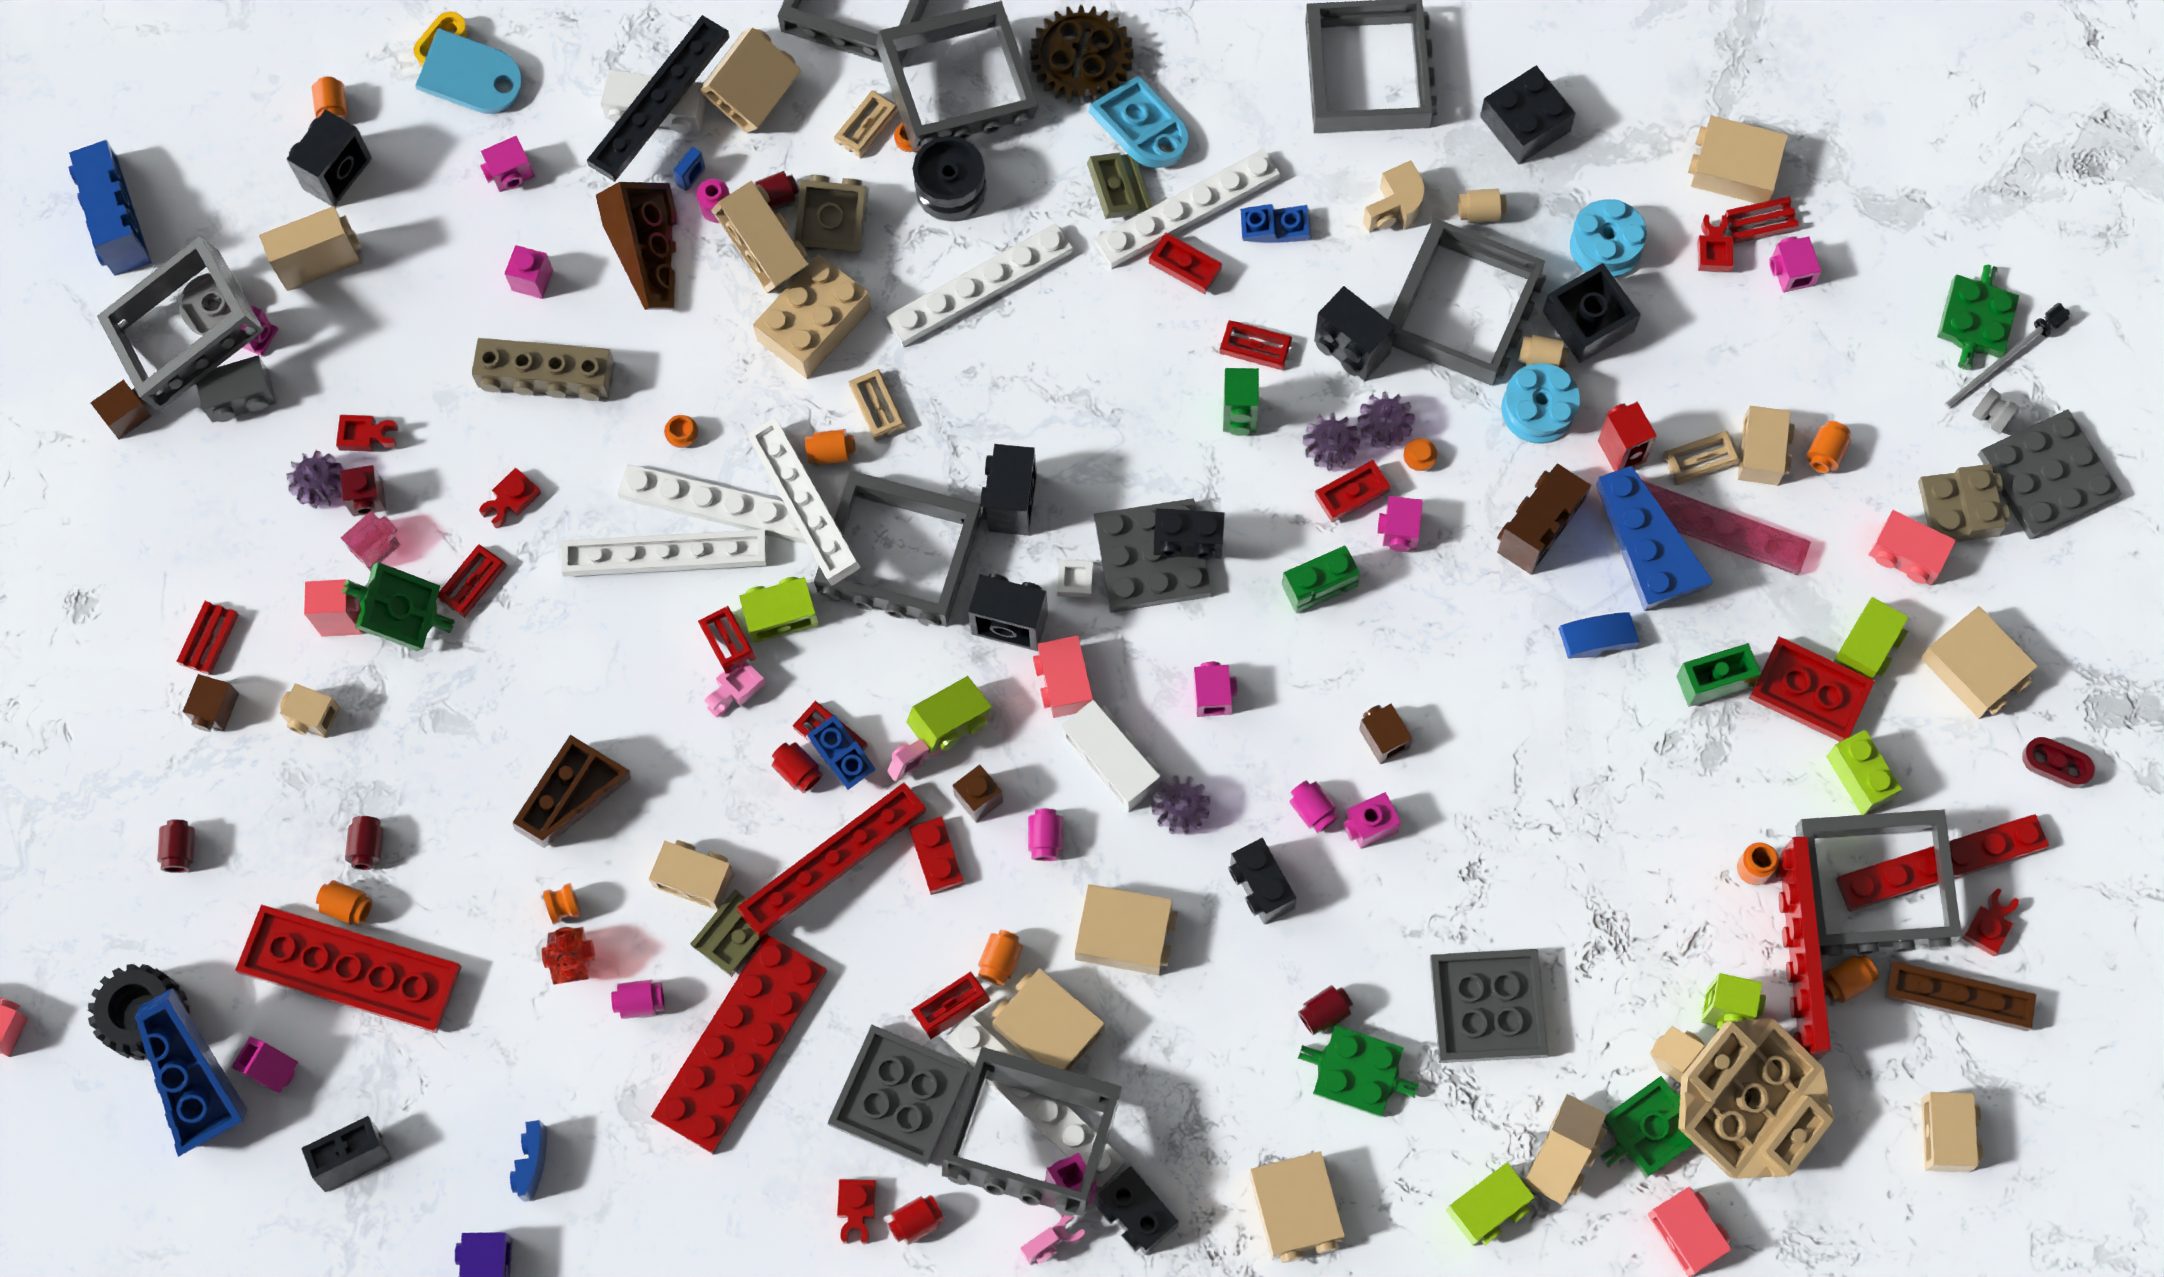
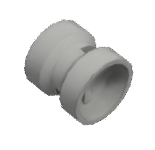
[1971,388,2020,434]

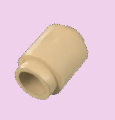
[1458,188,1507,223]
[1518,334,1569,368]

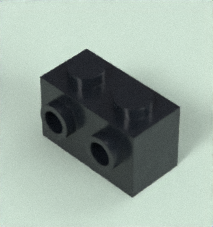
[1154,508,1225,560]
[1228,837,1297,924]
[1097,1166,1179,1256]

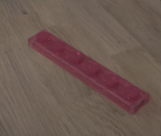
[1642,480,1811,576]

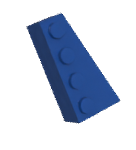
[68,139,152,276]
[1596,465,1713,611]
[135,988,247,1157]

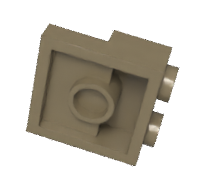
[794,175,869,253]
[1918,464,2010,542]

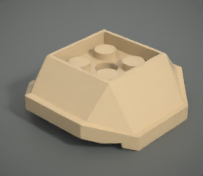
[1678,1018,1834,1179]

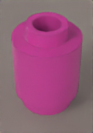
[696,179,730,223]
[1289,780,1340,834]
[1028,808,1063,861]
[611,979,665,1019]

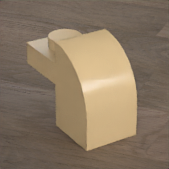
[1363,160,1424,232]

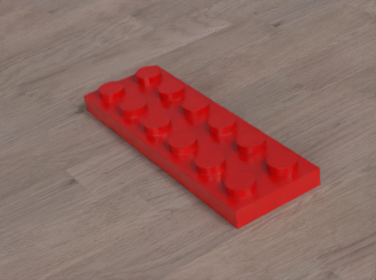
[1775,836,1831,1061]
[235,904,462,1034]
[651,934,827,1155]

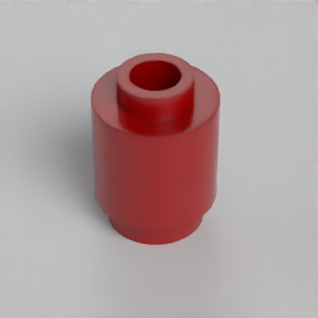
[771,742,823,794]
[888,1195,945,1246]

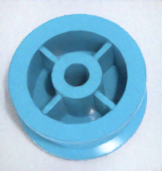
[1570,199,1647,278]
[1501,363,1580,444]

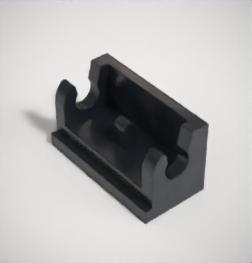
[301,1116,392,1192]

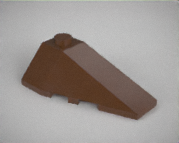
[595,182,677,310]

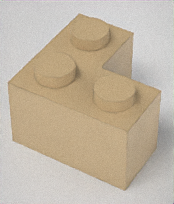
[1524,1094,1607,1205]

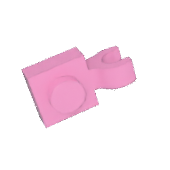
[704,660,766,718]
[887,739,942,782]
[1020,1215,1085,1265]

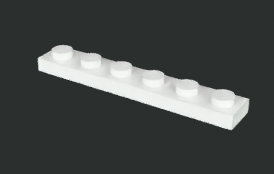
[1094,148,1280,269]
[886,222,1073,347]
[747,417,861,586]
[617,464,808,545]
[561,529,767,577]
[944,1015,1126,1189]

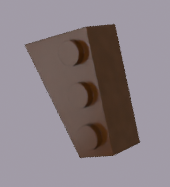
[1497,463,1592,575]
[512,735,631,848]

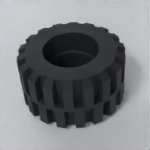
[88,964,190,1060]

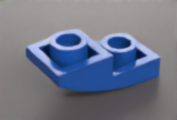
[1240,204,1312,243]
[1558,612,1640,659]
[806,715,876,790]
[510,1120,547,1202]

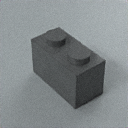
[196,355,277,423]

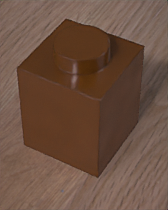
[90,379,152,439]
[182,674,239,732]
[1359,703,1413,764]
[952,764,1003,823]

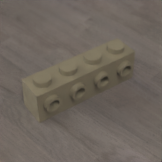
[471,338,615,401]

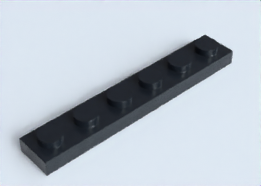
[587,15,730,182]

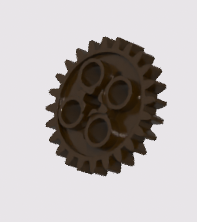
[1029,5,1134,105]

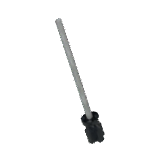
[1944,303,2070,408]

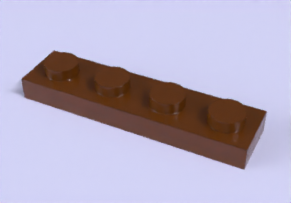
[1885,961,2037,1031]

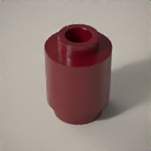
[755,170,799,210]
[345,816,384,870]
[157,819,195,873]
[1297,985,1353,1036]

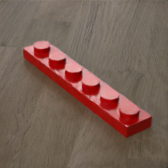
[737,782,926,938]
[1836,814,2049,912]

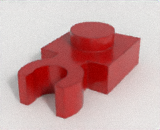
[1697,215,1733,272]
[336,415,399,452]
[479,467,541,529]
[1962,888,2019,956]
[837,1179,877,1244]

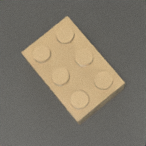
[711,180,808,293]
[753,254,872,379]

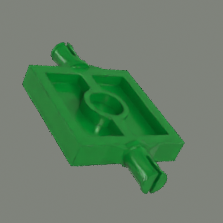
[1937,264,2020,370]
[342,562,455,651]
[1298,1025,1419,1118]
[1600,1076,1694,1179]

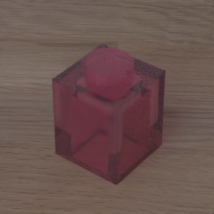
[340,511,401,572]

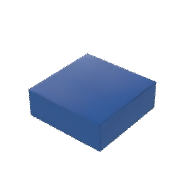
[673,146,706,191]

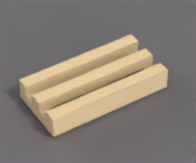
[834,90,899,159]
[848,369,906,442]
[1663,431,1740,485]

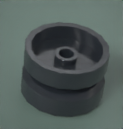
[912,136,987,221]

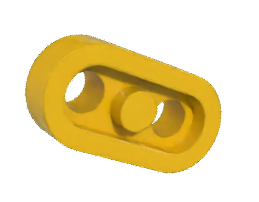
[414,12,468,67]

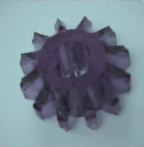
[1357,390,1415,450]
[1302,412,1360,471]
[286,450,344,509]
[1151,775,1210,835]

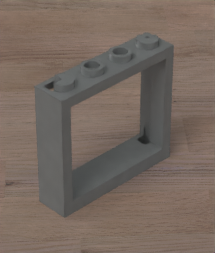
[777,0,929,64]
[1305,0,1437,134]
[876,1,1039,149]
[1388,218,1547,386]
[97,236,264,411]
[814,470,982,627]
[1795,809,1962,957]
[942,1047,1122,1217]

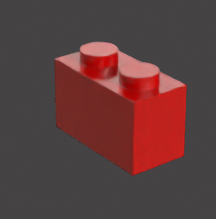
[1598,401,1657,472]

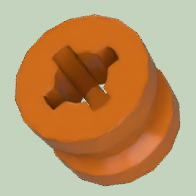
[543,883,581,925]

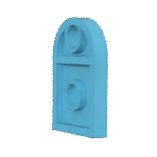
[416,28,521,114]
[1088,75,1188,168]

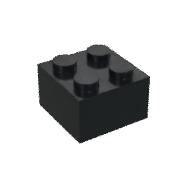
[1480,65,1576,164]
[286,109,372,206]
[1542,263,1641,363]
[1314,286,1396,381]
[980,444,1037,536]
[968,574,1048,651]

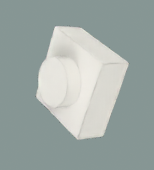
[1057,560,1093,598]

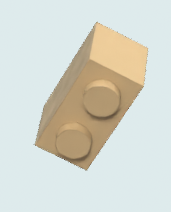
[1737,405,1795,486]
[649,840,734,910]
[1921,1092,1983,1172]

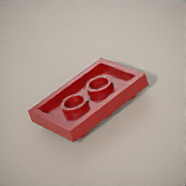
[1749,636,1875,742]

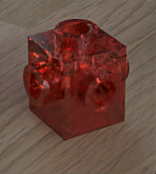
[541,927,595,985]

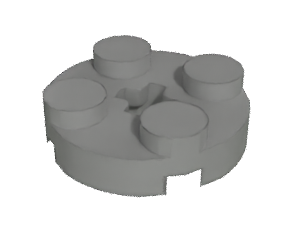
[179,273,248,336]

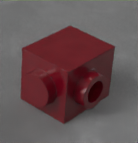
[340,465,386,516]

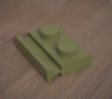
[1087,153,1152,219]
[690,889,771,978]

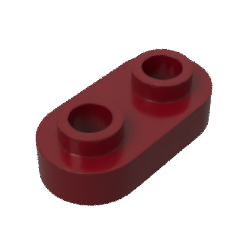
[2022,737,2095,788]

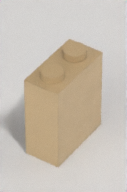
[698,27,801,133]
[1688,115,1788,203]
[259,206,362,291]
[1921,606,2038,719]
[1075,884,1178,976]
[992,968,1105,1071]
[1249,1151,1345,1263]

